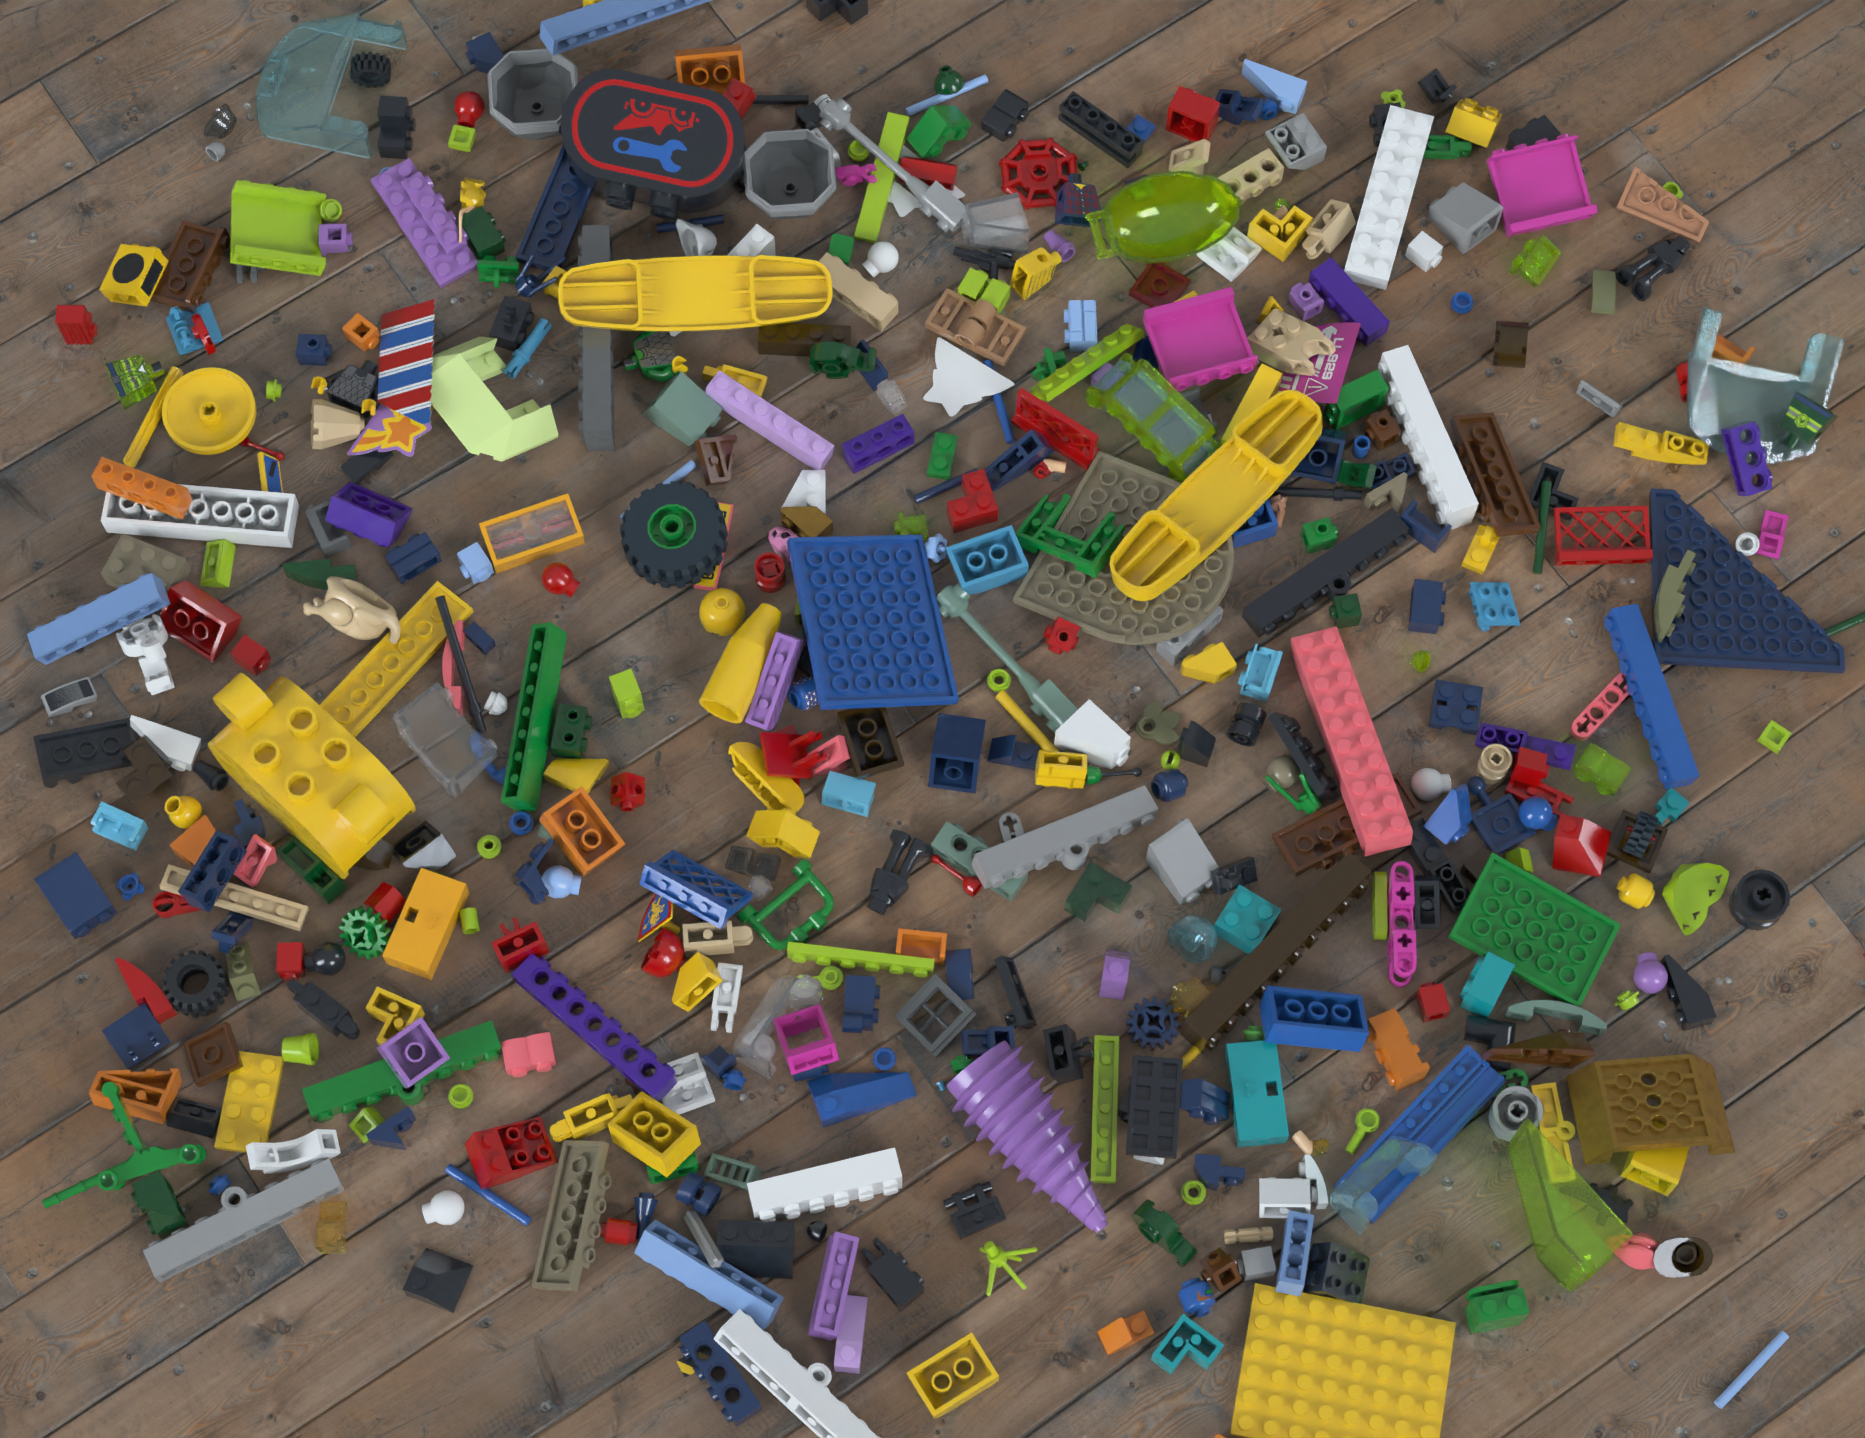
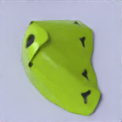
[1662,863,1729,936]

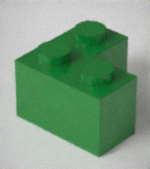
[906,105,972,158]

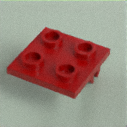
[760,730,826,779]

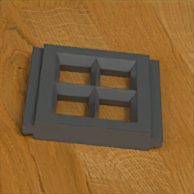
[894,974,977,1057]

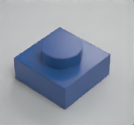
[1127,114,1156,145]

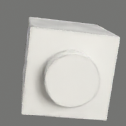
[1405,231,1443,272]

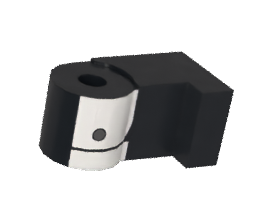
[795,94,832,131]

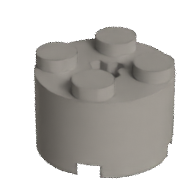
[1488,1086,1543,1142]

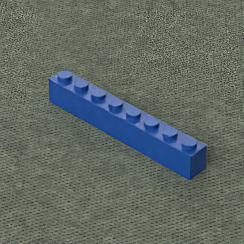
[1604,603,1700,790]

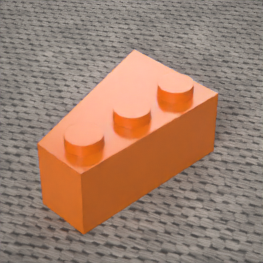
[1367,1008,1430,1092]

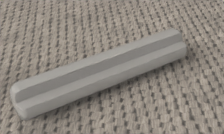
[684,1210,724,1268]

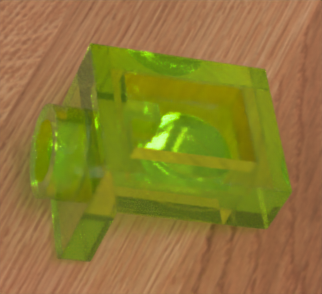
[894,512,928,540]

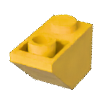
[1180,642,1237,684]

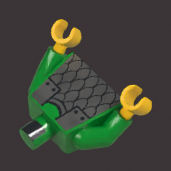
[622,331,688,382]

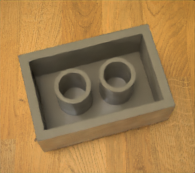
[101,534,191,594]

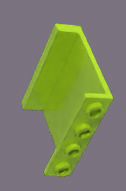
[230,180,326,276]

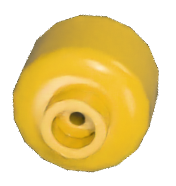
[1617,873,1655,909]

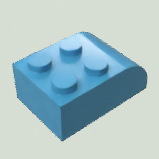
[946,525,1029,594]

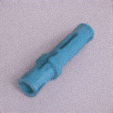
[502,318,553,379]

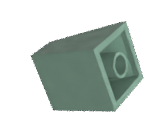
[642,372,723,446]

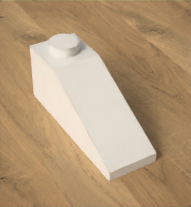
[130,715,201,771]

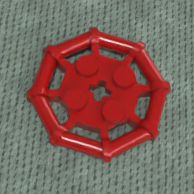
[998,137,1077,210]

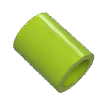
[459,908,480,934]

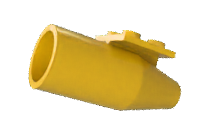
[699,603,782,723]

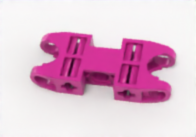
[1387,861,1416,988]

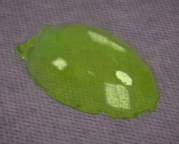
[1085,171,1241,265]

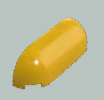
[728,742,804,812]

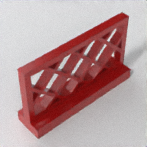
[1011,388,1101,470]
[1553,506,1653,566]

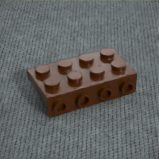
[150,220,230,313]

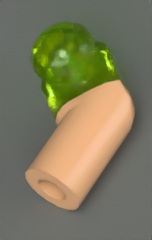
[1273,198,1291,220]

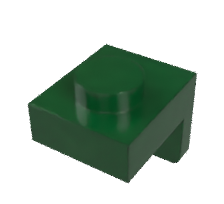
[1337,460,1376,488]

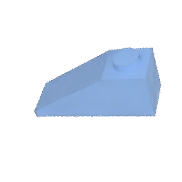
[1242,59,1307,114]

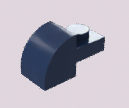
[1215,89,1264,125]
[233,798,266,849]
[961,1026,1015,1056]
[1194,1154,1245,1191]

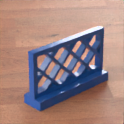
[639,849,754,929]

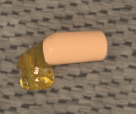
[1292,1130,1330,1156]

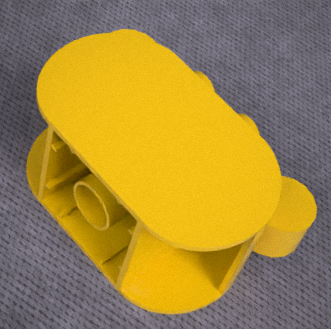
[208,672,416,879]

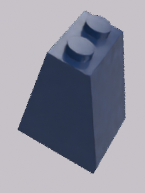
[928,713,986,793]
[34,852,117,939]

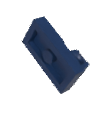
[211,911,254,953]

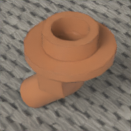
[1269,494,1287,528]

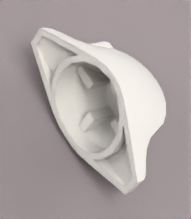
[676,219,717,256]

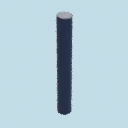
[656,214,724,233]
[913,468,978,504]

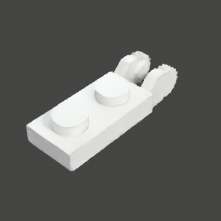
[711,962,743,1033]

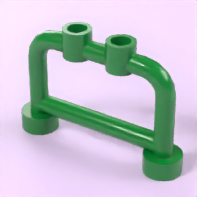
[737,858,834,950]

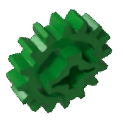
[339,906,391,960]

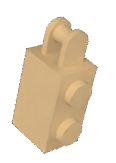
[1302,199,1356,259]
[682,920,753,957]

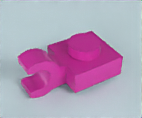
[836,164,877,186]

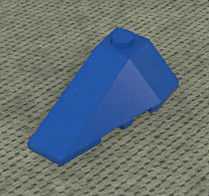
[807,1072,917,1128]

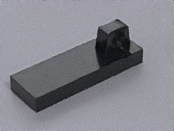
[994,955,1037,1029]

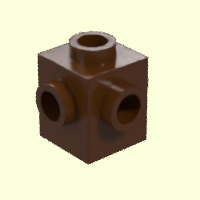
[1364,409,1401,451]
[1199,1247,1242,1293]

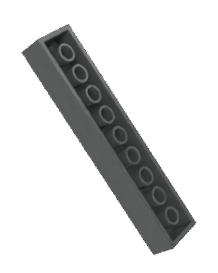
[578,225,615,451]

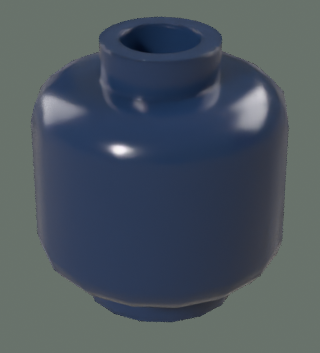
[1151,768,1188,802]

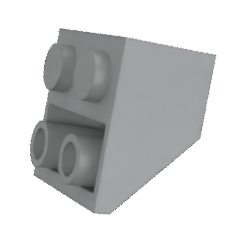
[1265,113,1327,170]

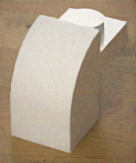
[138,655,175,695]

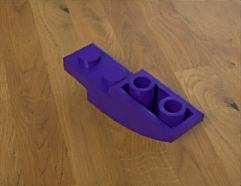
[1475,723,1576,770]

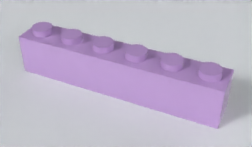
[706,371,835,470]

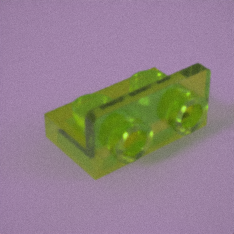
[1509,235,1562,287]

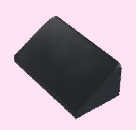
[166,1097,222,1138]

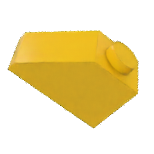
[672,952,723,1012]

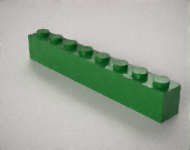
[501,622,567,812]

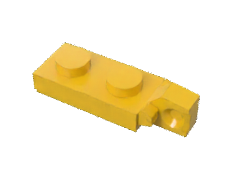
[702,364,767,398]

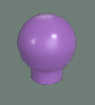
[1633,952,1668,994]

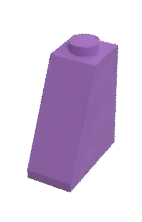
[1099,949,1130,1000]

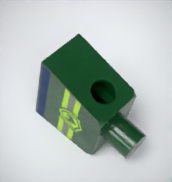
[1781,392,1838,451]

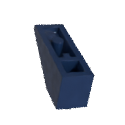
[984,429,1055,491]

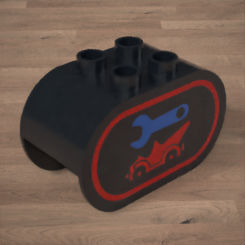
[561,69,745,220]

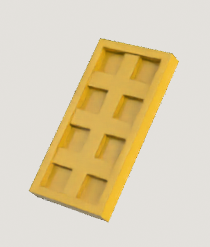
[214,1051,284,1153]

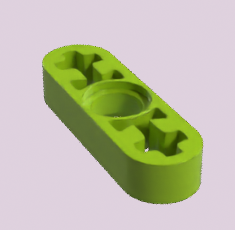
[1372,871,1388,940]

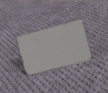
[1576,380,1623,418]

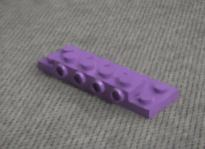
[370,158,478,289]

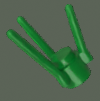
[1265,770,1322,814]

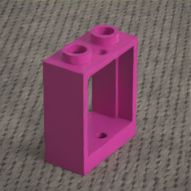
[773,1004,839,1075]

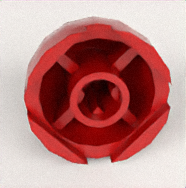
[641,928,686,978]

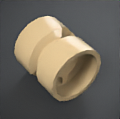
[1476,744,1512,784]

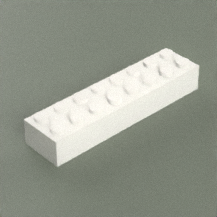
[1344,105,1434,290]
[1378,345,1479,530]
[101,484,299,548]

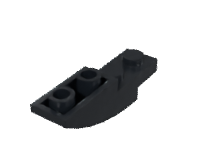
[1409,817,1470,912]

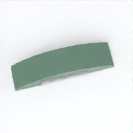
[1504,1000,1607,1036]

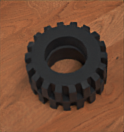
[162,950,230,1018]

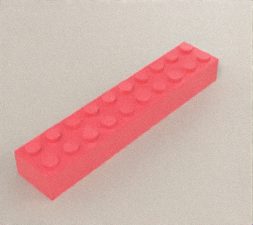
[1290,626,1413,857]

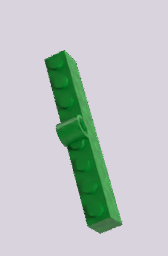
[302,1020,503,1123]

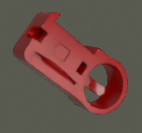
[152,891,201,918]

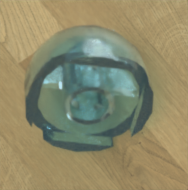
[1168,914,1218,964]

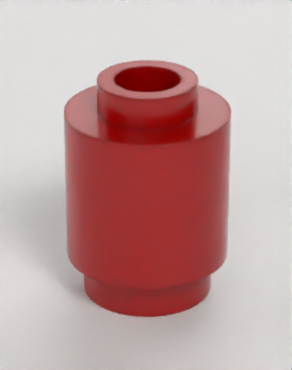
[600,1218,638,1246]

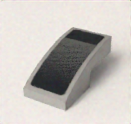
[41,677,97,717]

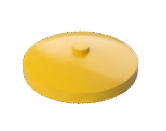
[162,367,257,455]

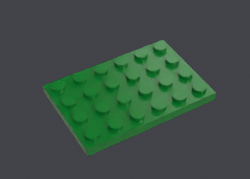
[1448,852,1621,1007]

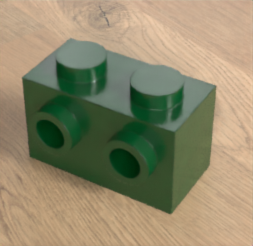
[551,703,592,759]

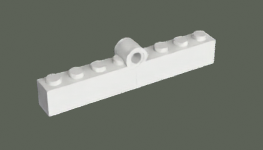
[714,1309,881,1438]

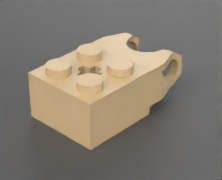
[1247,308,1336,376]

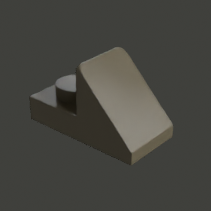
[1364,472,1407,513]

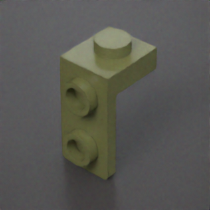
[225,943,261,1001]

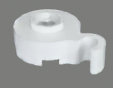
[116,614,168,663]

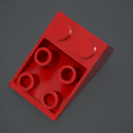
[464,1117,558,1189]

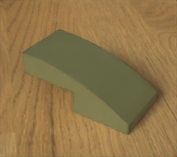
[1590,270,1616,315]

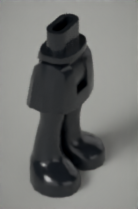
[1615,235,1690,302]
[867,829,933,915]

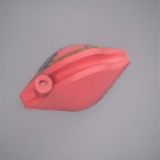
[1605,1232,1659,1270]

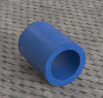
[1352,435,1370,459]

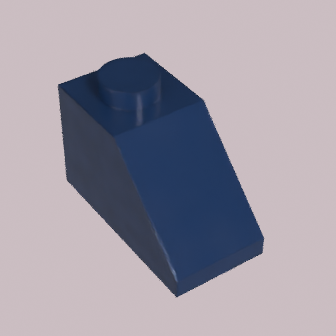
[465,32,504,74]

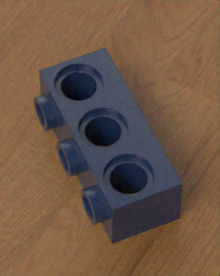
[178,830,247,912]

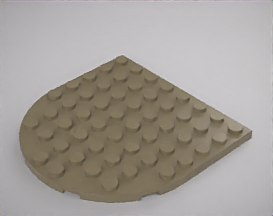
[1013,451,1234,645]

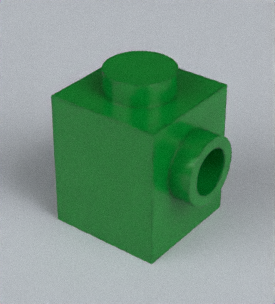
[1300,517,1338,554]

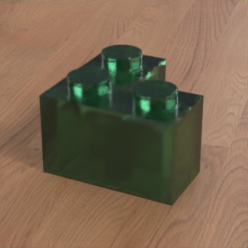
[1064,862,1132,922]

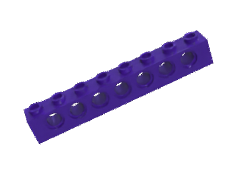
[512,953,677,1102]

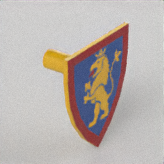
[638,894,681,942]

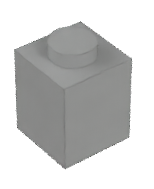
[1236,1246,1276,1281]

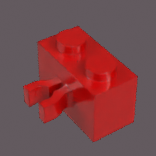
[491,917,550,973]

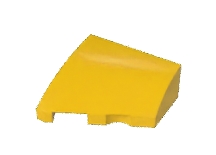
[544,758,610,794]

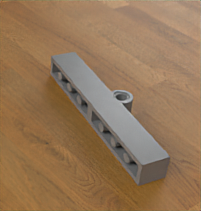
[972,785,1159,889]
[143,1159,345,1282]

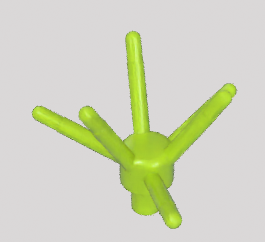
[979,1241,1037,1296]

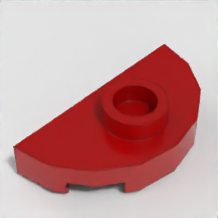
[190,313,216,355]

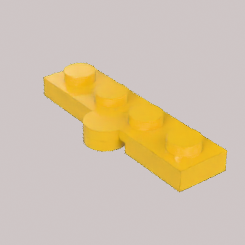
[1530,1082,1576,1184]

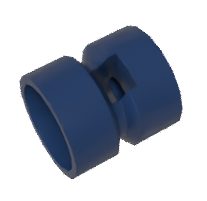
[675,1171,723,1217]

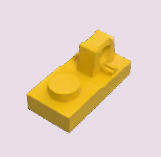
[1461,524,1500,575]

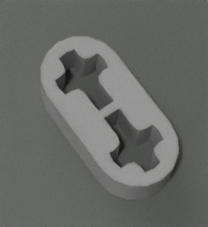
[999,812,1024,842]

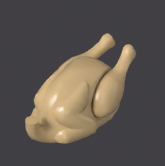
[303,576,401,644]

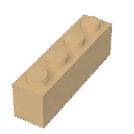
[818,253,898,332]

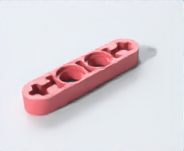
[1570,672,1629,741]

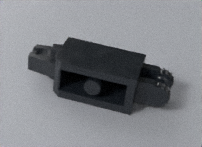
[286,978,361,1040]

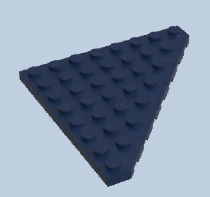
[1649,488,1845,674]

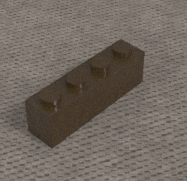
[758,323,851,357]

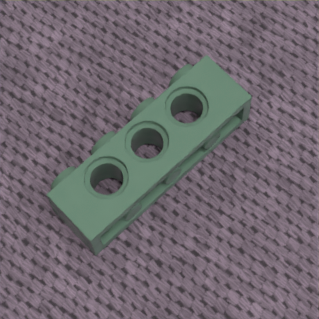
[931,821,1028,902]

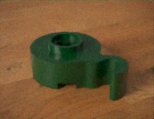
[809,341,877,379]
[1132,1199,1197,1268]

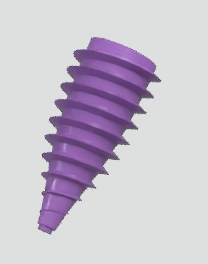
[946,1041,1108,1233]

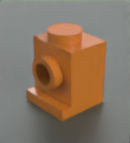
[342,312,380,352]

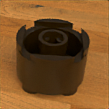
[1493,321,1529,368]

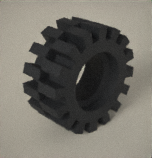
[350,52,391,88]

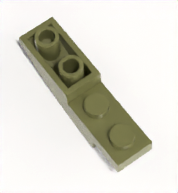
[1654,550,1696,643]

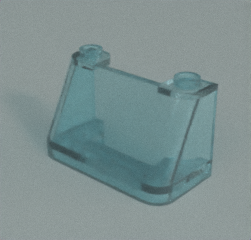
[1329,1135,1438,1236]

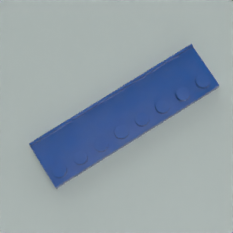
[1333,1044,1506,1224]

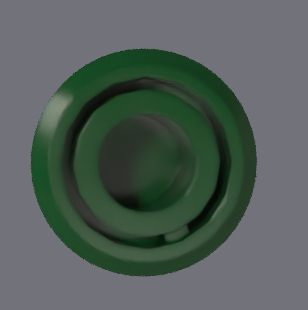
[934,65,965,95]

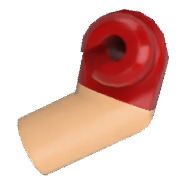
[1033,459,1066,479]

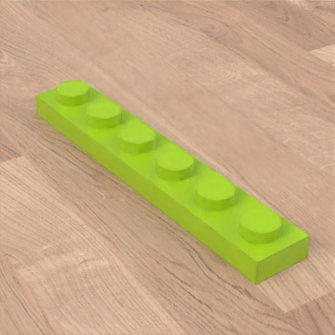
[1030,324,1144,402]
[787,942,935,978]
[1090,1035,1119,1184]

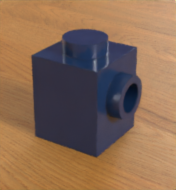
[296,334,332,366]

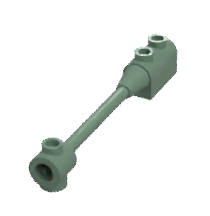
[937,583,1078,733]

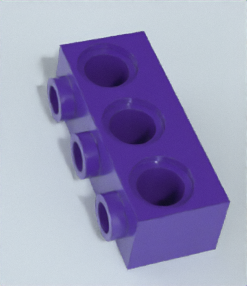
[842,414,914,474]
[1721,421,1773,496]

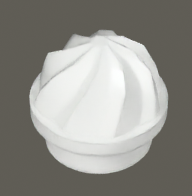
[1736,532,1760,556]
[483,691,508,715]

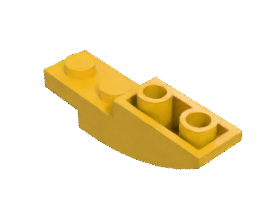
[1613,422,1709,465]

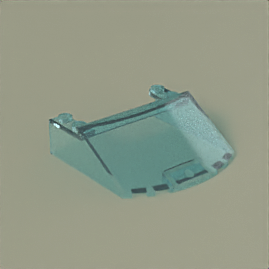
[256,14,408,159]
[1687,307,1844,463]

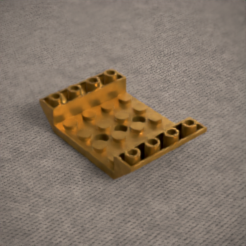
[1566,1054,1735,1165]

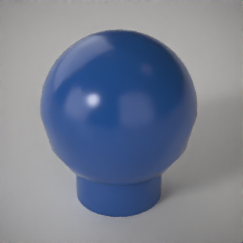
[1519,796,1557,832]

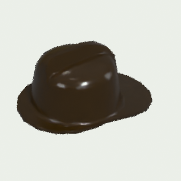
[1653,1237,1713,1278]

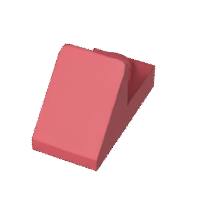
[807,735,850,777]
[234,834,277,888]

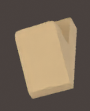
[1169,139,1211,176]

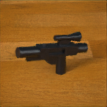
[953,246,1016,280]

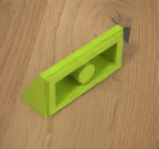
[200,539,235,588]

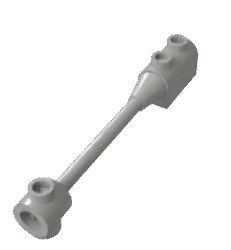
[819,97,971,233]

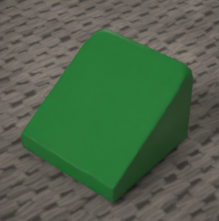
[828,233,854,265]

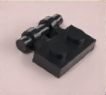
[943,1181,1006,1240]

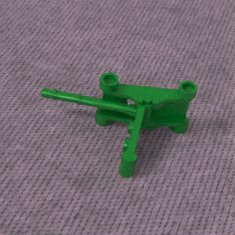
[42,1082,207,1209]

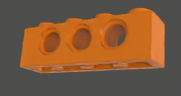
[91,457,193,519]

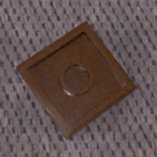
[183,1021,243,1088]

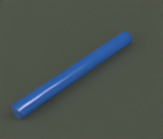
[983,360,1016,444]
[445,1164,532,1226]

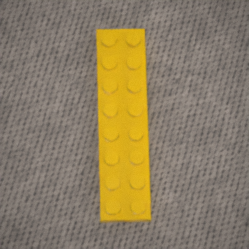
[320,581,474,737]

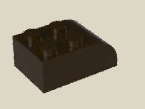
[837,707,904,780]

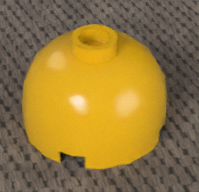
[699,588,746,636]

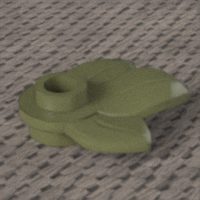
[1136,700,1181,745]

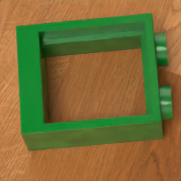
[1323,370,1389,430]

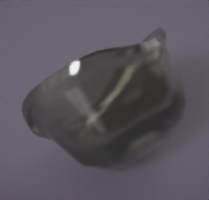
[203,104,237,140]

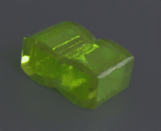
[1573,743,1631,797]

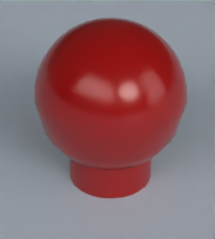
[454,91,485,128]
[541,562,581,598]

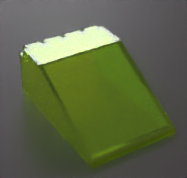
[1507,1118,1632,1292]

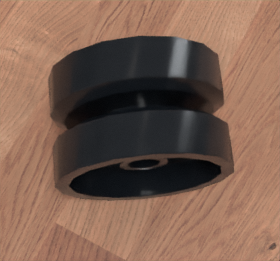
[1729,869,1790,931]

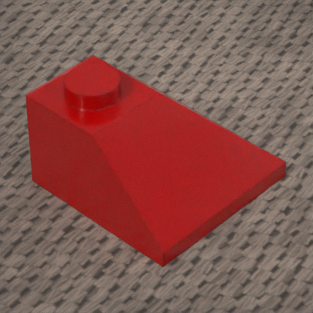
[1552,814,1612,877]

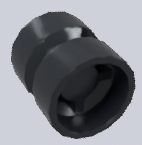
[1226,702,1267,747]

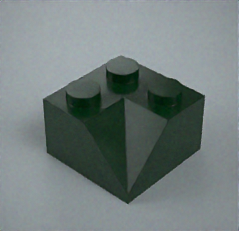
[131,1170,190,1239]

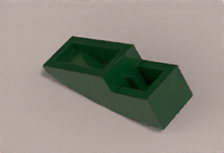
[283,559,358,590]
[276,836,347,904]

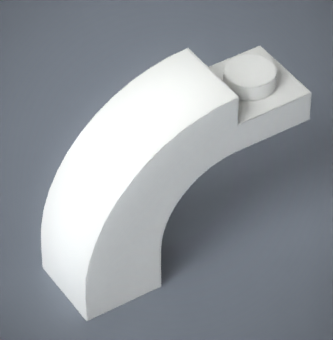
[246,1129,341,1174]

